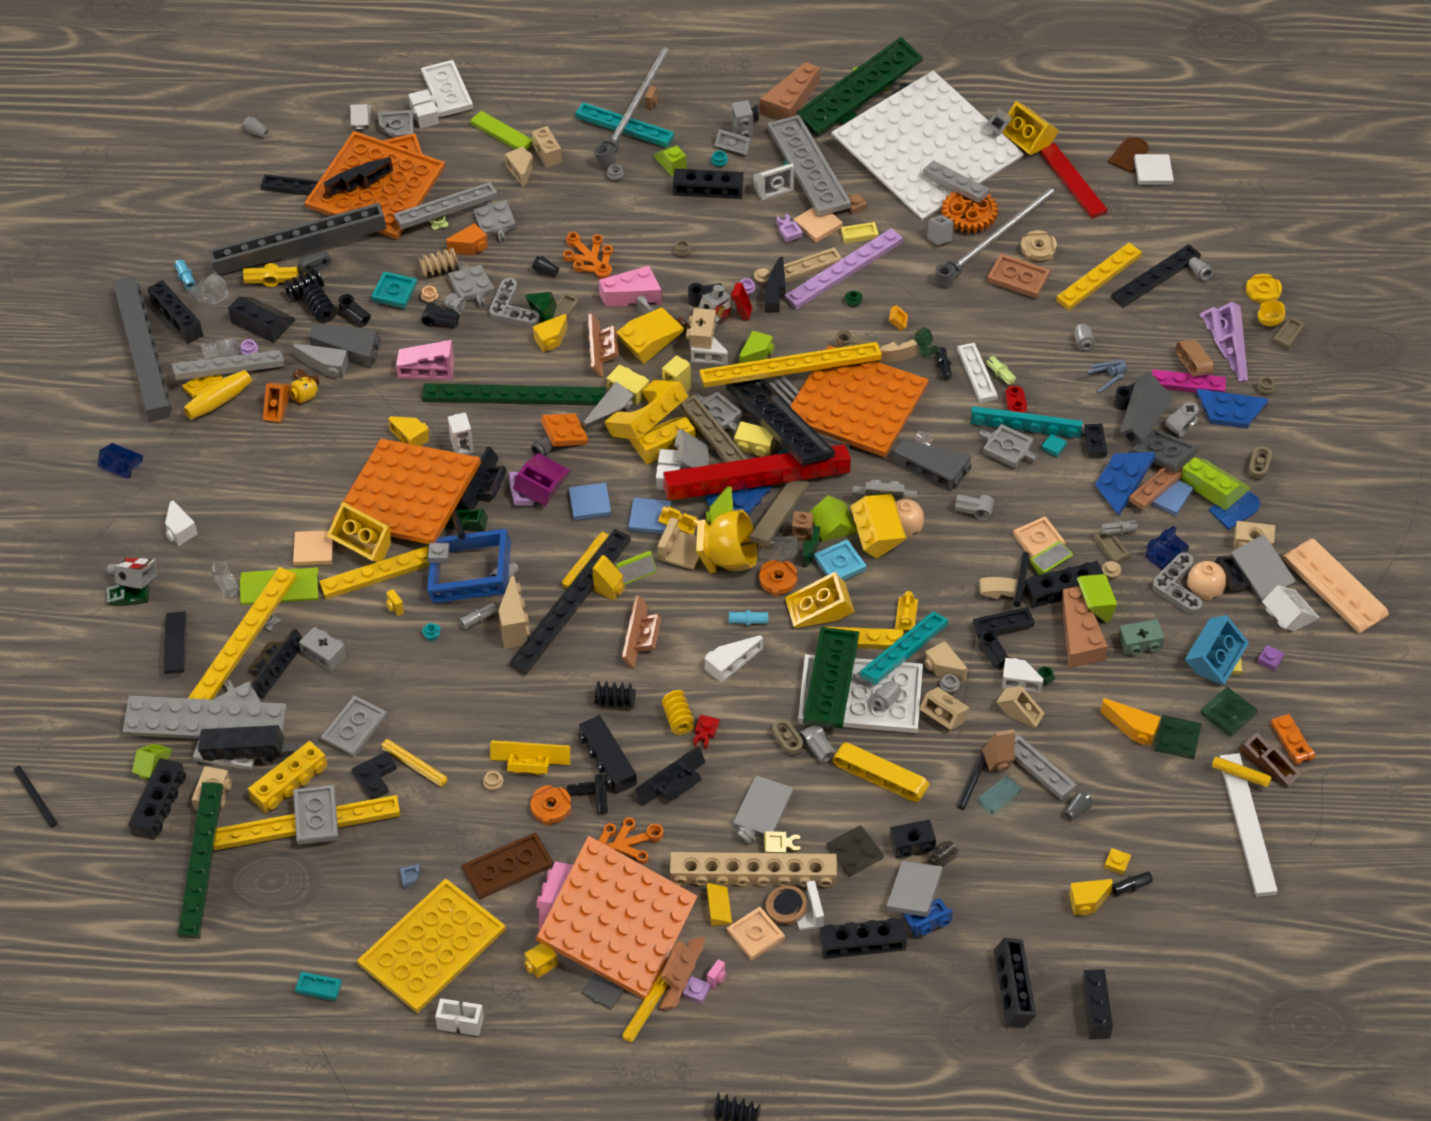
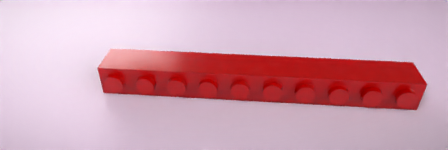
[663,444,851,501]

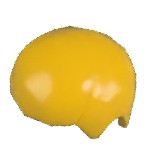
[1258,300,1285,327]

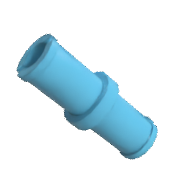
[174,260,196,291]
[729,610,768,626]

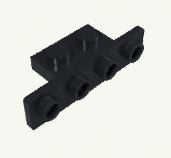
[461,447,507,510]
[249,629,303,698]
[635,746,705,805]

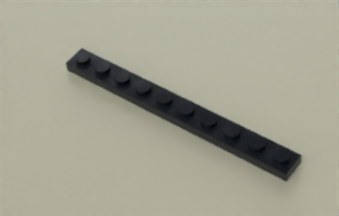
[510,529,631,675]

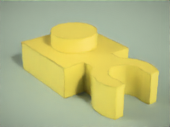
[764,831,800,853]

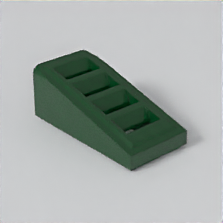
[445,508,488,531]

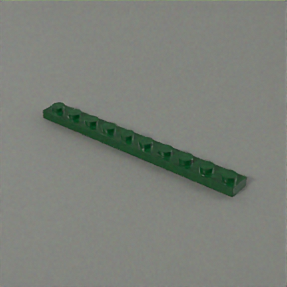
[422,383,607,406]

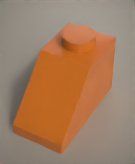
[446,223,488,255]
[263,382,290,422]

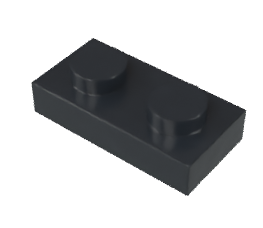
[1084,423,1107,458]
[1214,556,1250,590]

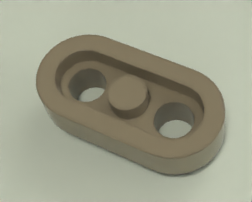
[1248,446,1272,479]
[773,719,803,755]

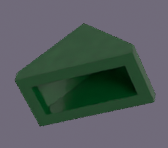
[525,292,557,321]

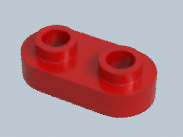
[1005,386,1027,413]

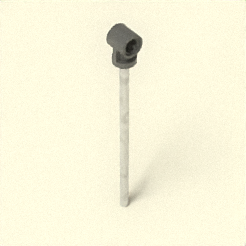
[594,47,669,168]
[935,188,1054,289]

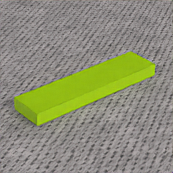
[470,111,533,150]

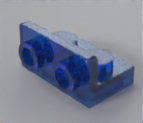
[98,443,143,479]
[1145,526,1189,570]

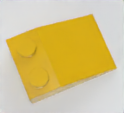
[616,307,685,364]
[785,571,855,628]

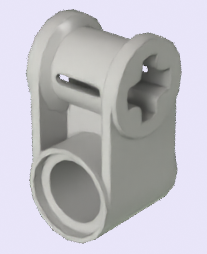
[1165,402,1199,437]

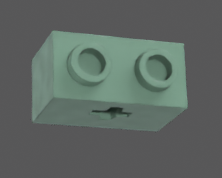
[1118,619,1164,656]

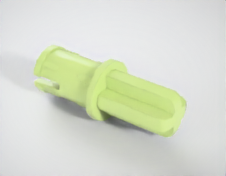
[986,356,1016,385]

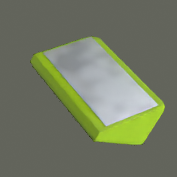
[1029,541,1073,576]
[616,551,656,585]

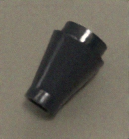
[532,256,560,277]

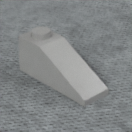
[293,343,349,378]
[582,382,634,430]

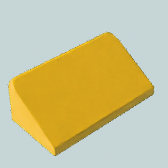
[707,883,732,926]

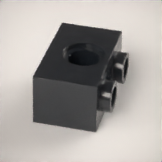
[889,819,936,859]

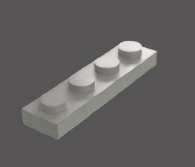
[923,160,989,203]
[1014,735,1077,800]

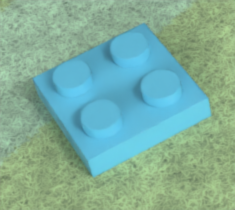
[814,540,867,581]

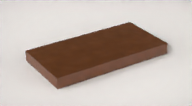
[462,832,554,900]

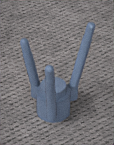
[1087,359,1127,393]

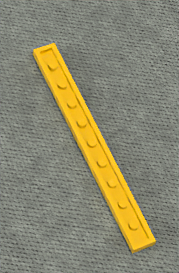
[699,342,882,388]
[188,567,297,700]
[214,795,401,851]

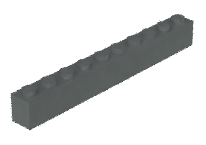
[208,203,387,276]
[113,276,172,422]

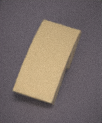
[878,339,917,363]
[979,577,1017,599]

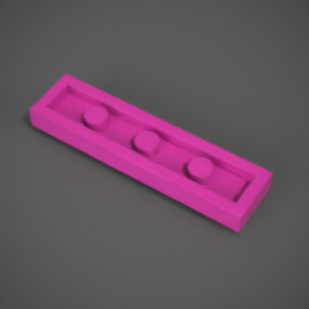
[1152,370,1226,393]

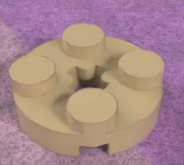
[1021,230,1057,261]

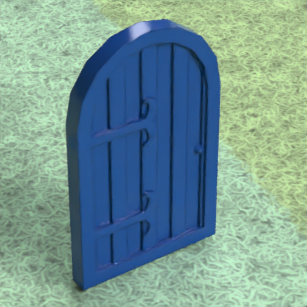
[1209,492,1260,530]

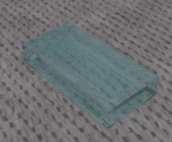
[978,776,1021,815]

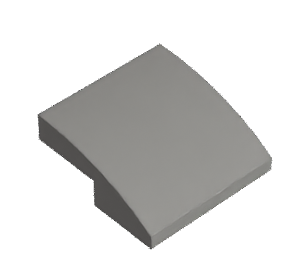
[674,429,709,468]

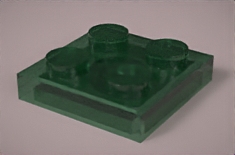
[1200,687,1258,737]
[1154,715,1202,760]

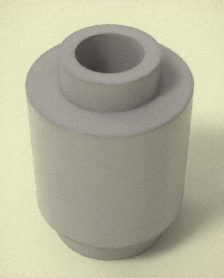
[1074,324,1095,350]
[873,681,902,710]

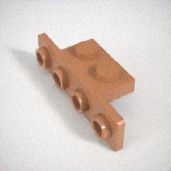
[587,313,619,377]
[622,595,662,668]
[659,937,706,1011]

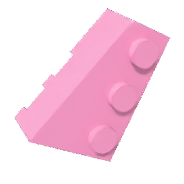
[599,266,662,307]
[396,340,455,380]
[536,862,573,930]

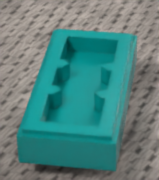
[295,972,342,1001]

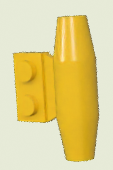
[182,370,252,420]

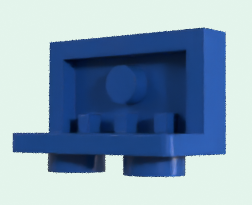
[903,898,953,938]

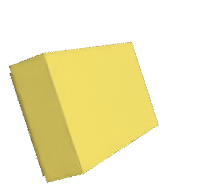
[840,222,879,244]

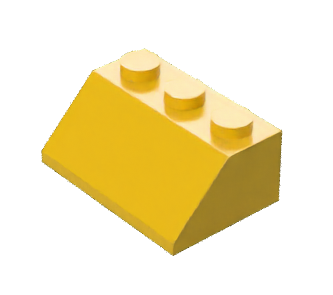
[1002,101,1060,155]
[629,416,695,465]
[850,494,907,559]
[327,502,391,562]

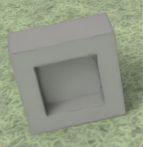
[428,543,450,563]

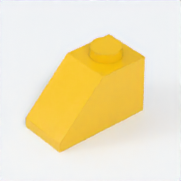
[533,314,568,353]
[388,416,429,446]
[593,555,625,600]
[1069,879,1113,916]

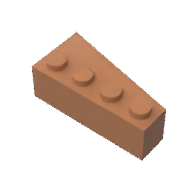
[760,62,820,120]
[1061,586,1108,668]

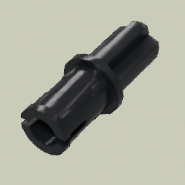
[935,347,952,381]
[1112,872,1153,897]

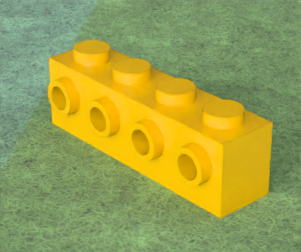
[247,741,328,814]

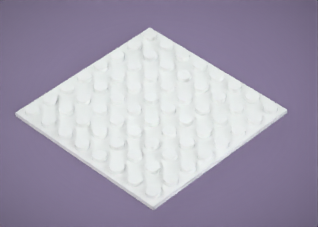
[831,70,1024,220]

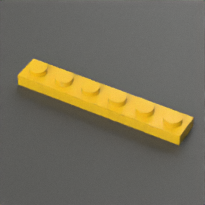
[1056,243,1142,310]
[319,546,430,599]

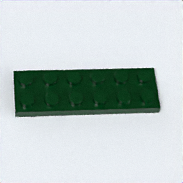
[803,627,860,729]

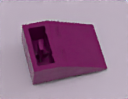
[513,453,571,507]

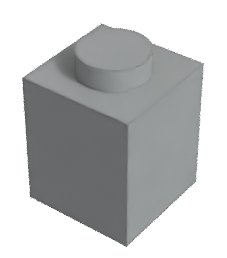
[986,108,1012,135]
[927,215,954,245]

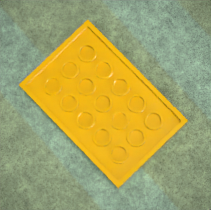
[357,879,506,1014]

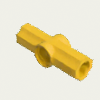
[243,263,299,287]

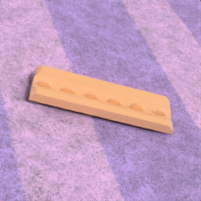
[1281,539,1389,634]

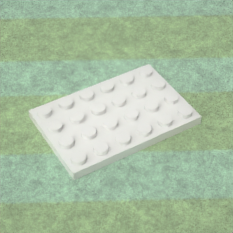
[798,654,923,733]

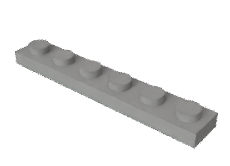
[394,182,498,230]
[172,350,284,380]

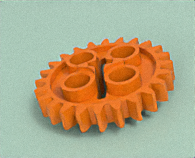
[941,192,998,234]

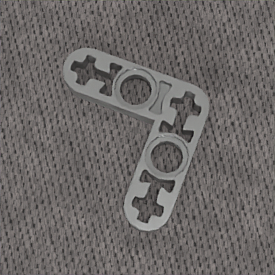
[489,278,540,328]
[1152,552,1202,616]

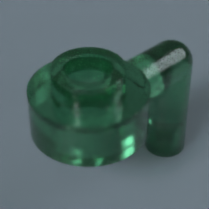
[915,327,939,357]

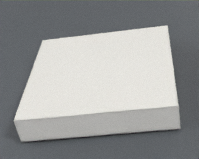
[1134,154,1174,185]

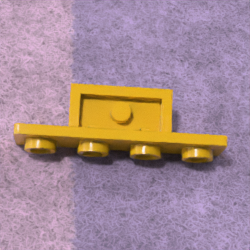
[490,740,571,775]

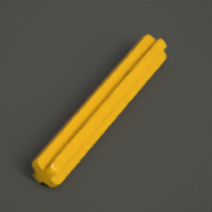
[561,532,609,589]
[382,739,448,787]
[622,971,669,1043]

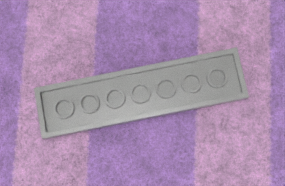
[767,115,851,216]
[123,696,287,739]

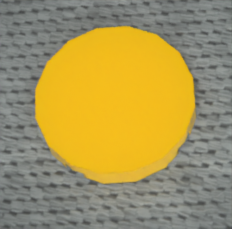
[1246,274,1282,304]

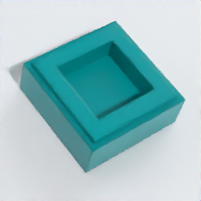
[1041,434,1067,457]

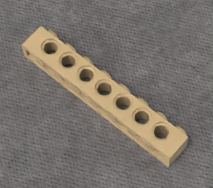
[670,852,837,887]

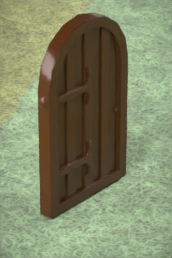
[1108,137,1149,173]

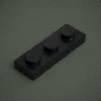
[972,607,1035,639]

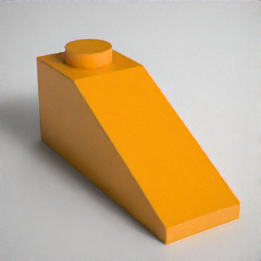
[1101,698,1161,746]

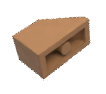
[982,729,1015,772]

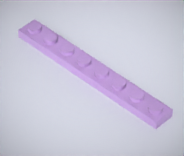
[785,228,903,310]

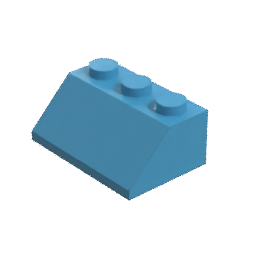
[1185,615,1249,685]

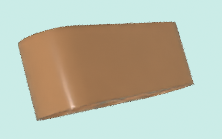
[1176,340,1214,377]

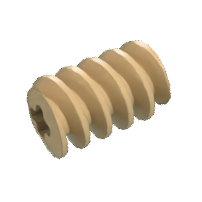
[419,248,458,278]

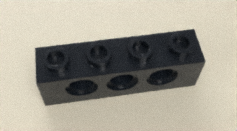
[673,168,744,199]
[147,280,203,344]
[1024,561,1104,609]
[129,758,186,840]
[819,918,907,959]
[993,938,1036,1027]

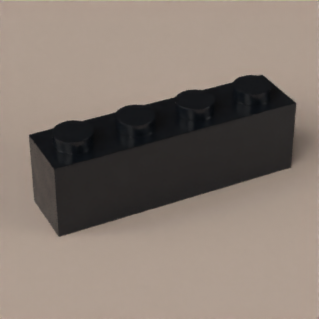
[577,715,637,795]
[198,725,284,761]

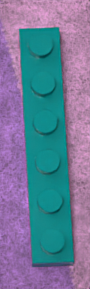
[575,102,674,148]
[970,406,1083,438]
[860,611,948,685]

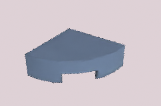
[399,864,420,889]

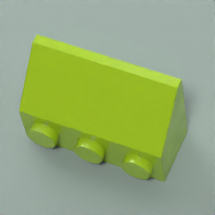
[1182,457,1250,510]

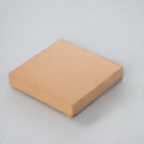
[793,208,843,243]
[1013,516,1066,558]
[293,531,333,566]
[726,907,785,961]

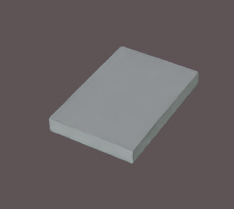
[1231,534,1295,601]
[320,695,388,758]
[733,775,794,837]
[293,785,339,845]
[887,861,943,917]

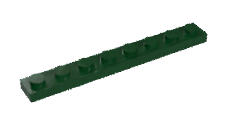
[178,782,224,939]

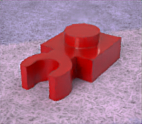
[694,714,720,749]

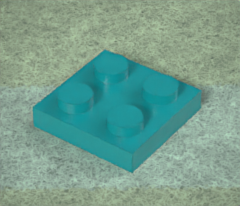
[371,271,418,309]

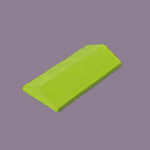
[240,567,319,605]

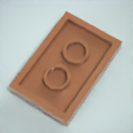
[987,254,1050,299]

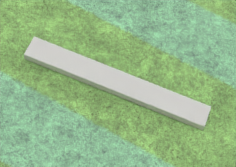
[1220,753,1277,897]

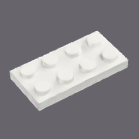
[421,60,473,117]

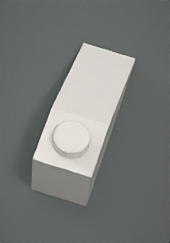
[705,636,763,683]

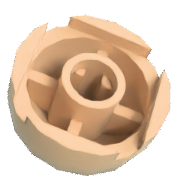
[895,499,924,537]
[1187,561,1226,600]

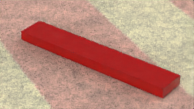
[1039,143,1107,219]

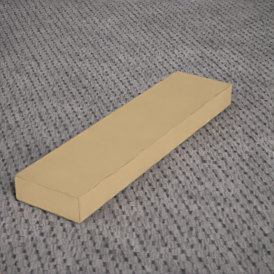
[771,247,842,283]

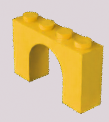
[604,380,688,439]

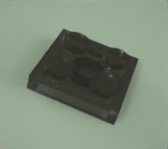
[826,825,884,877]

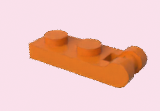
[1271,714,1315,765]

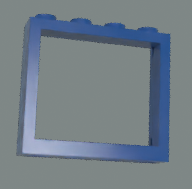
[427,529,511,603]

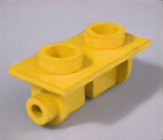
[658,505,699,535]
[895,591,918,631]

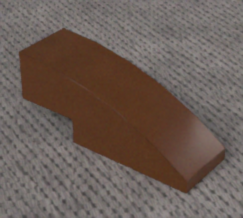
[1238,732,1301,787]

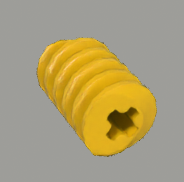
[662,690,694,735]

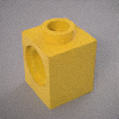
[524,943,558,979]

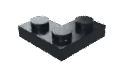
[351,751,397,800]

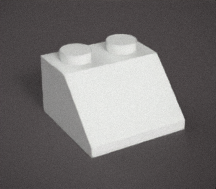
[754,164,794,200]
[1262,585,1319,631]

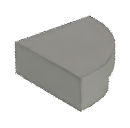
[637,295,654,315]

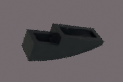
[765,257,786,313]

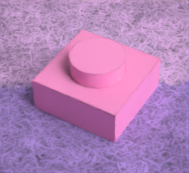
[707,959,727,989]

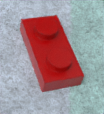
[731,282,753,321]

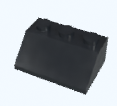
[228,296,296,343]

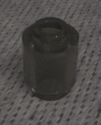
[927,841,958,867]

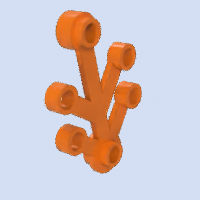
[563,232,613,279]
[598,817,663,865]

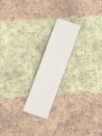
[957,343,998,403]

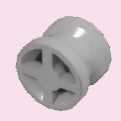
[444,293,467,315]

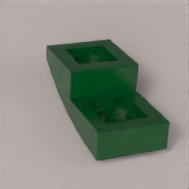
[803,526,821,568]
[106,585,149,606]

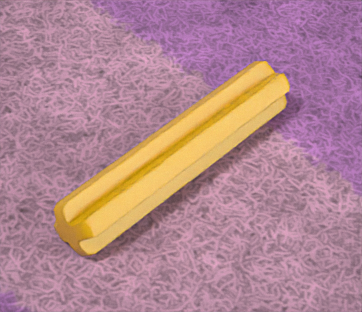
[1212,756,1271,787]

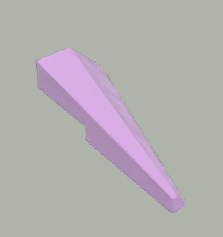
[1200,302,1248,383]

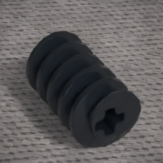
[284,268,325,302]
[302,284,337,323]
[594,681,636,708]
[714,1093,761,1121]

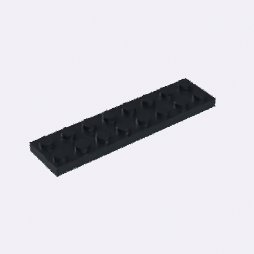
[726,379,835,466]

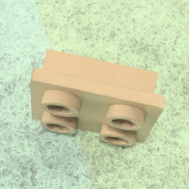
[657,518,700,570]

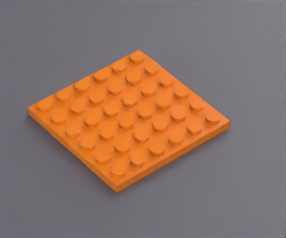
[304,131,446,240]
[790,345,929,457]
[332,439,481,544]
[535,836,697,999]

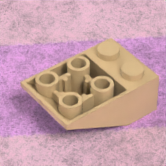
[498,576,530,649]

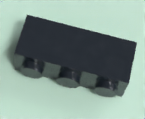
[1081,969,1113,1039]

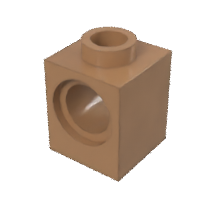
[792,511,813,541]

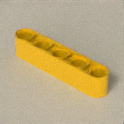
[832,742,929,802]

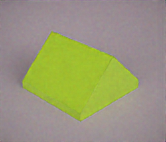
[810,495,858,542]
[1077,574,1117,623]

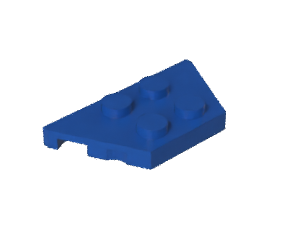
[1196,389,1268,429]
[1095,452,1156,516]
[704,485,771,516]

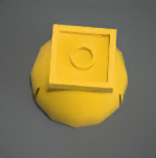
[696,509,758,574]

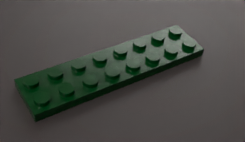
[796,37,923,136]

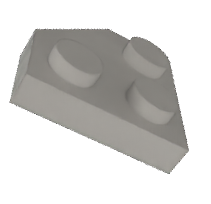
[378,110,414,138]

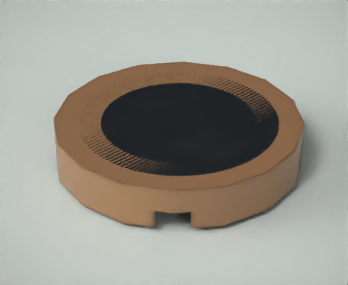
[766,885,807,925]

